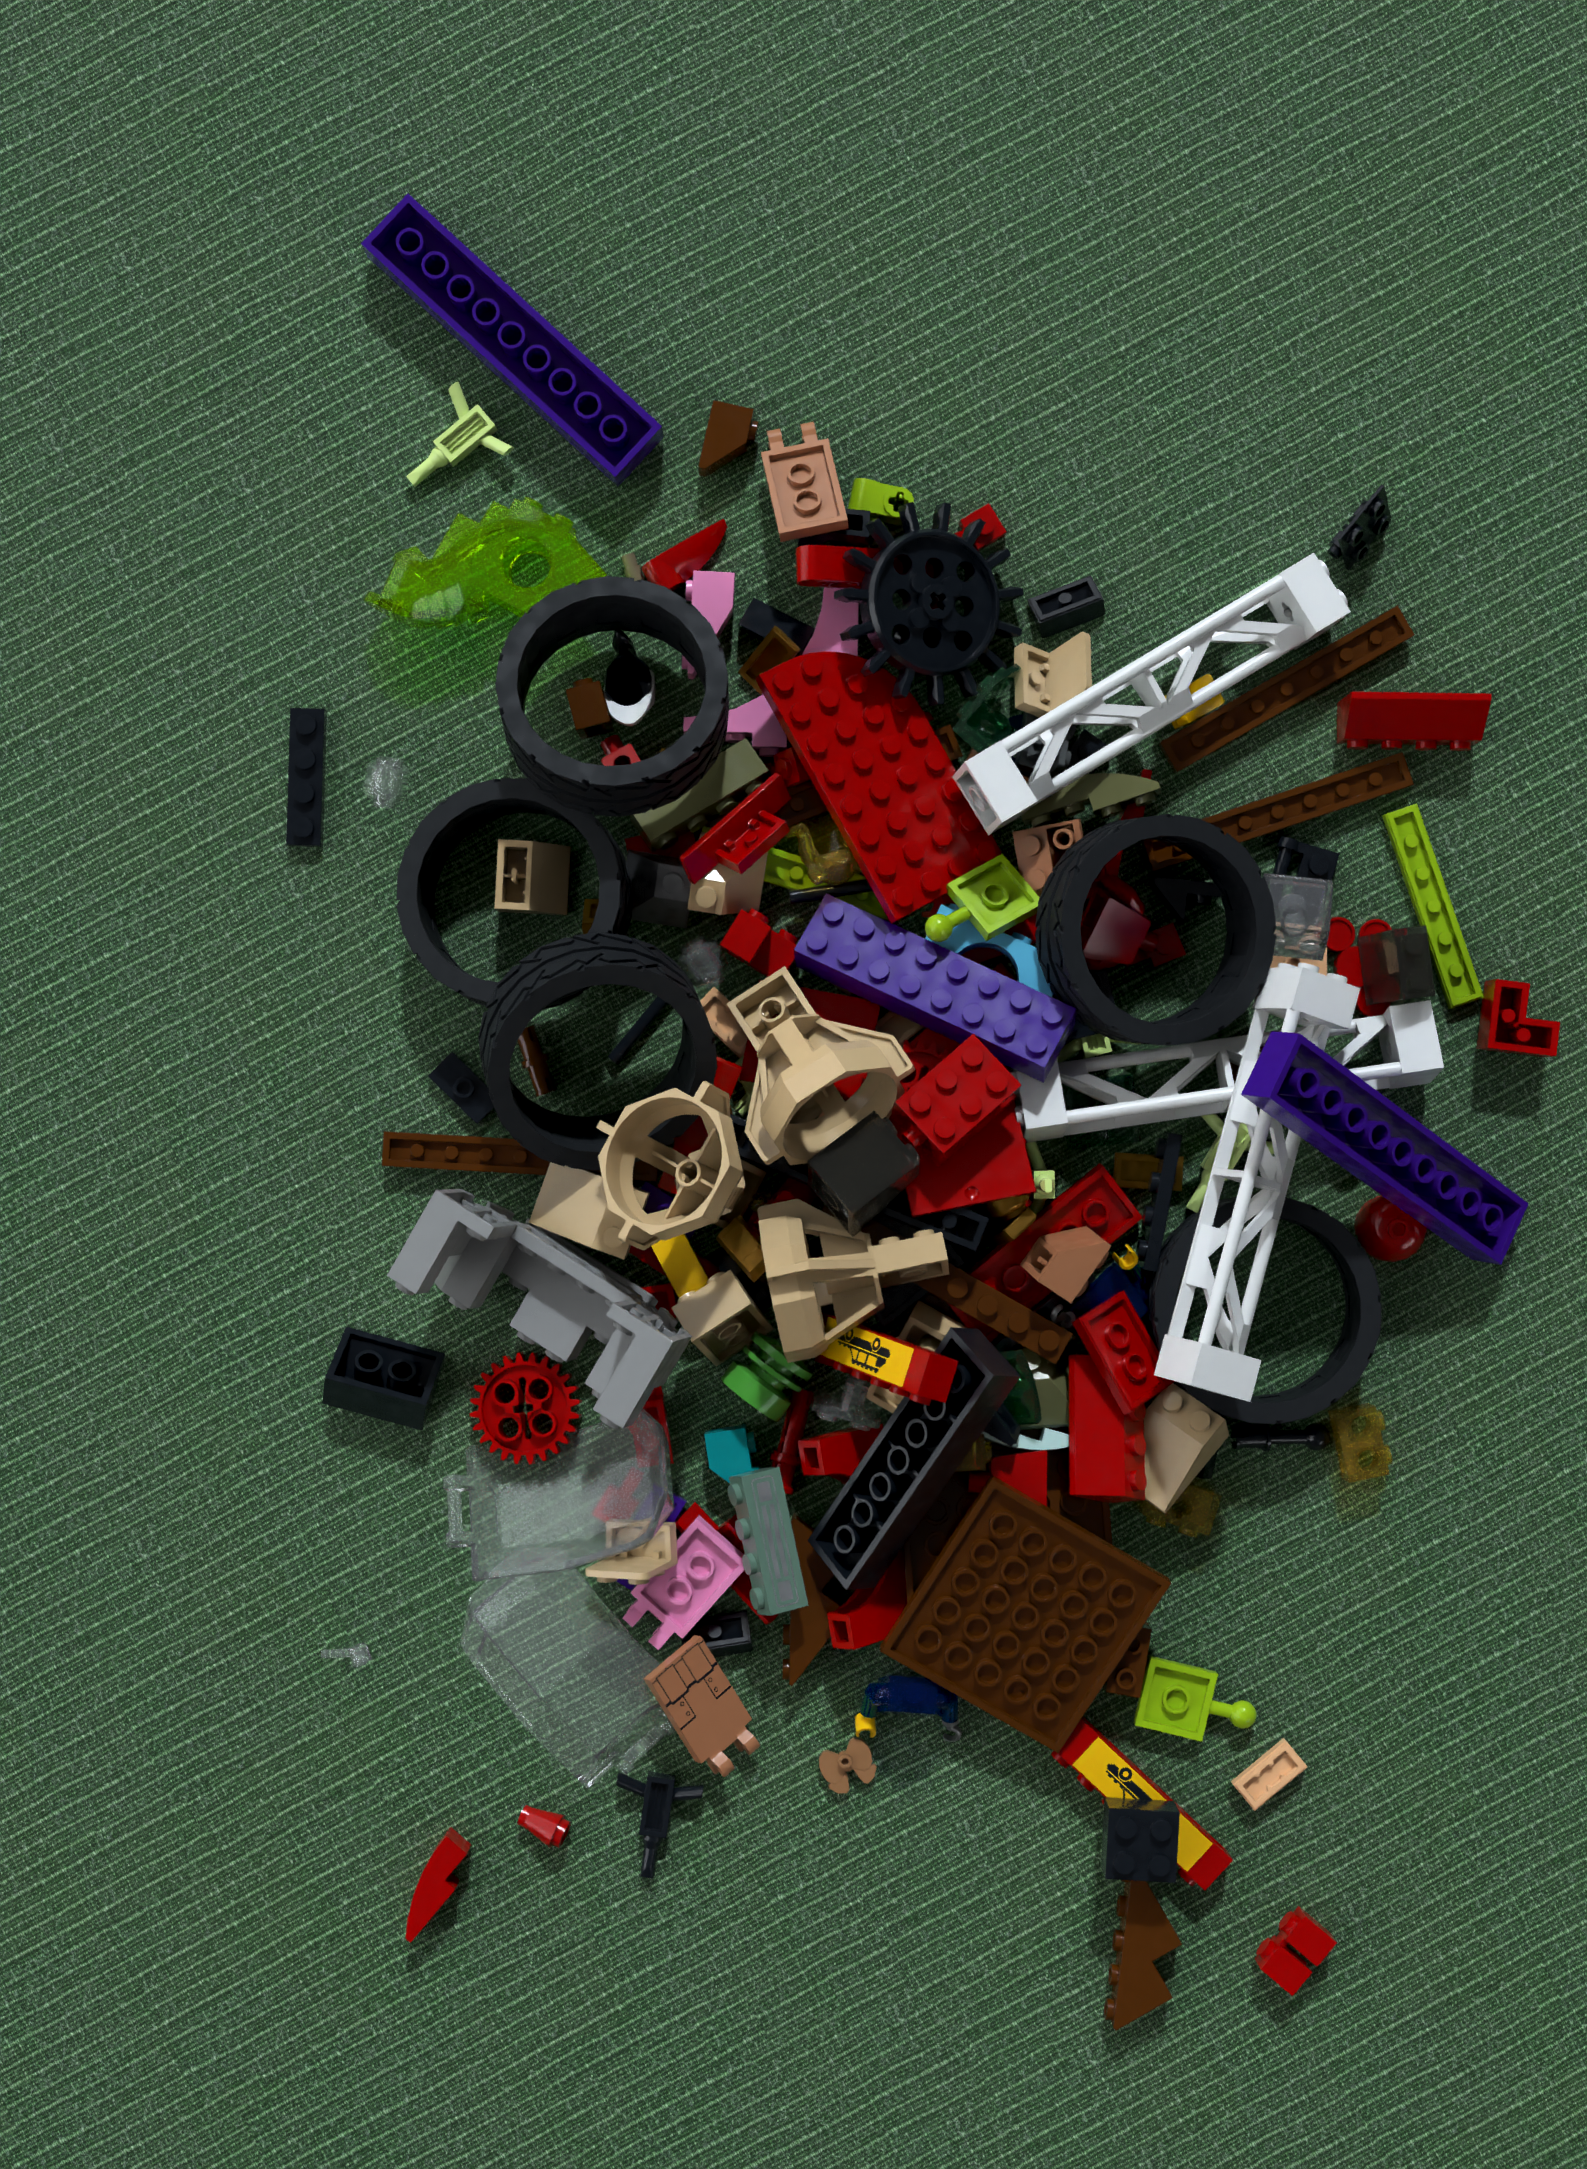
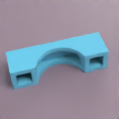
[925,903,1053,997]

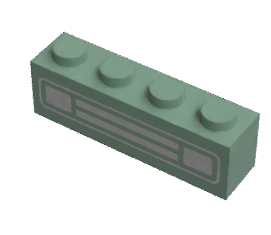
[728,1467,809,1616]

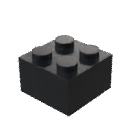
[1101,1797,1180,1883]

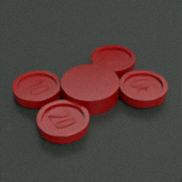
[1320,917,1393,1017]

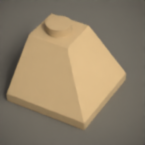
[687,832,768,915]

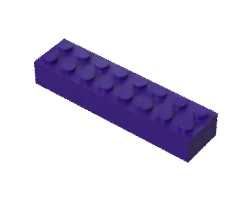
[794,893,1076,1083]

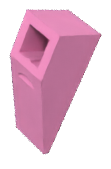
[682,570,735,679]

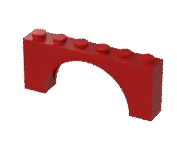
[798,1423,907,1650]

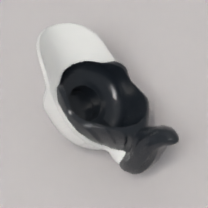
[604,628,655,726]

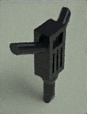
[616,1771,704,1878]

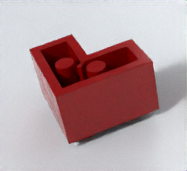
[720,908,799,977]
[1476,979,1560,1057]

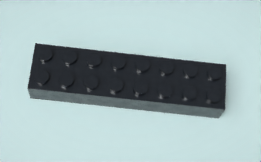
[807,1327,1021,1590]

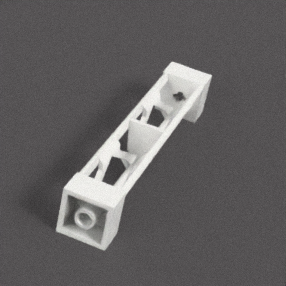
[952,553,1351,836]
[1154,963,1360,1402]
[1010,1000,1444,1143]

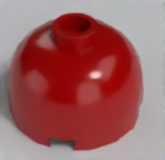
[1354,1195,1427,1262]

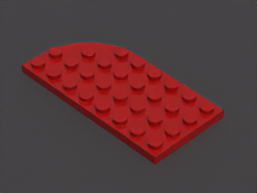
[755,651,1002,924]

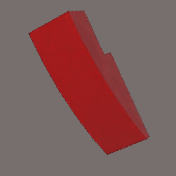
[405,1827,471,1943]

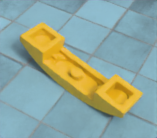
[651,1234,709,1298]

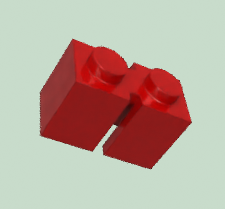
[1254,1906,1337,1996]

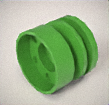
[720,1331,814,1422]

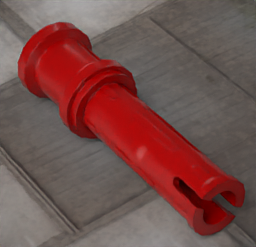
[770,1389,814,1495]

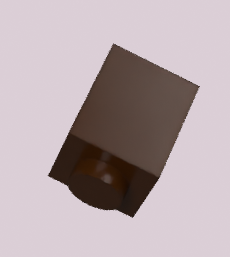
[698,400,759,477]

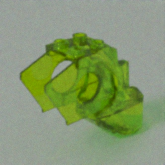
[363,496,607,629]

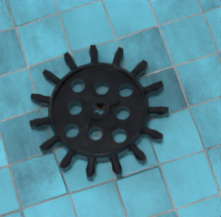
[834,502,1024,706]

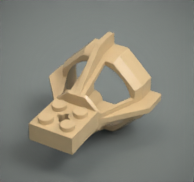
[726,966,915,1165]
[596,1081,767,1250]
[757,1199,949,1363]

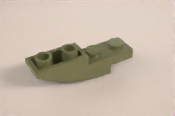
[1021,773,1161,828]

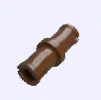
[517,1025,557,1097]

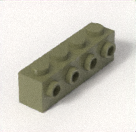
[630,738,768,853]

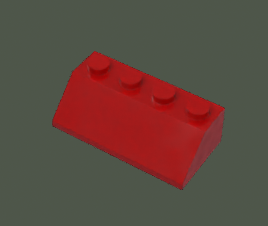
[1337,692,1491,751]
[1069,1355,1147,1503]

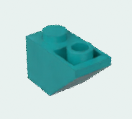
[704,1424,759,1483]

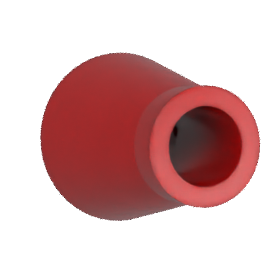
[517,1805,571,1848]

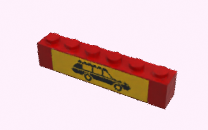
[814,1312,959,1406]
[1051,1716,1233,1891]

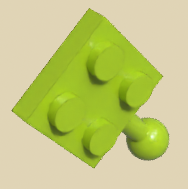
[925,853,1040,942]
[1133,1655,1257,1741]

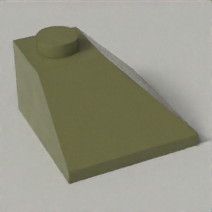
[1010,1348,1069,1430]

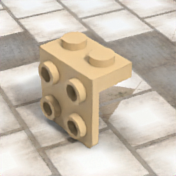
[1014,632,1092,718]
[585,1519,678,1585]

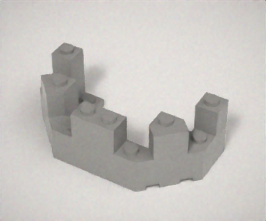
[387,1189,692,1429]

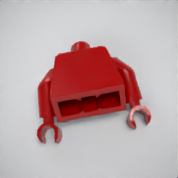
[1081,865,1158,971]

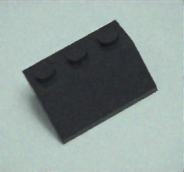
[322,1327,445,1430]

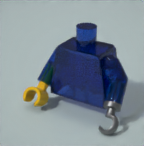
[1050,1244,1151,1339]
[855,1675,962,1742]

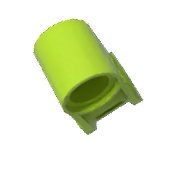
[848,478,914,525]

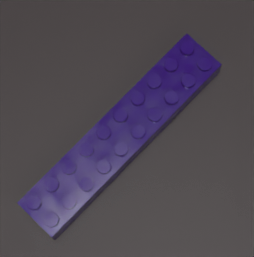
[361,193,664,487]
[1241,1031,1529,1265]

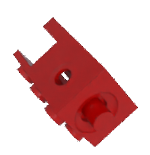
[891,1034,1022,1167]

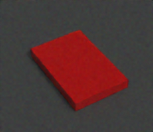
[1072,1290,1175,1415]

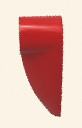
[641,519,727,592]

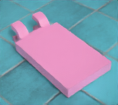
[622,1515,744,1650]

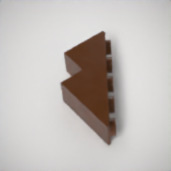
[782,1513,844,1686]
[1104,1880,1182,2031]

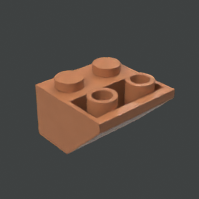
[1012,819,1092,897]
[1020,1226,1111,1303]

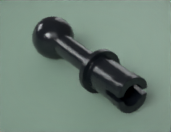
[1231,1423,1330,1451]

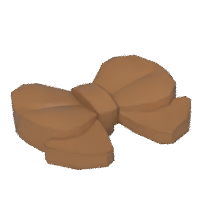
[819,1737,877,1794]

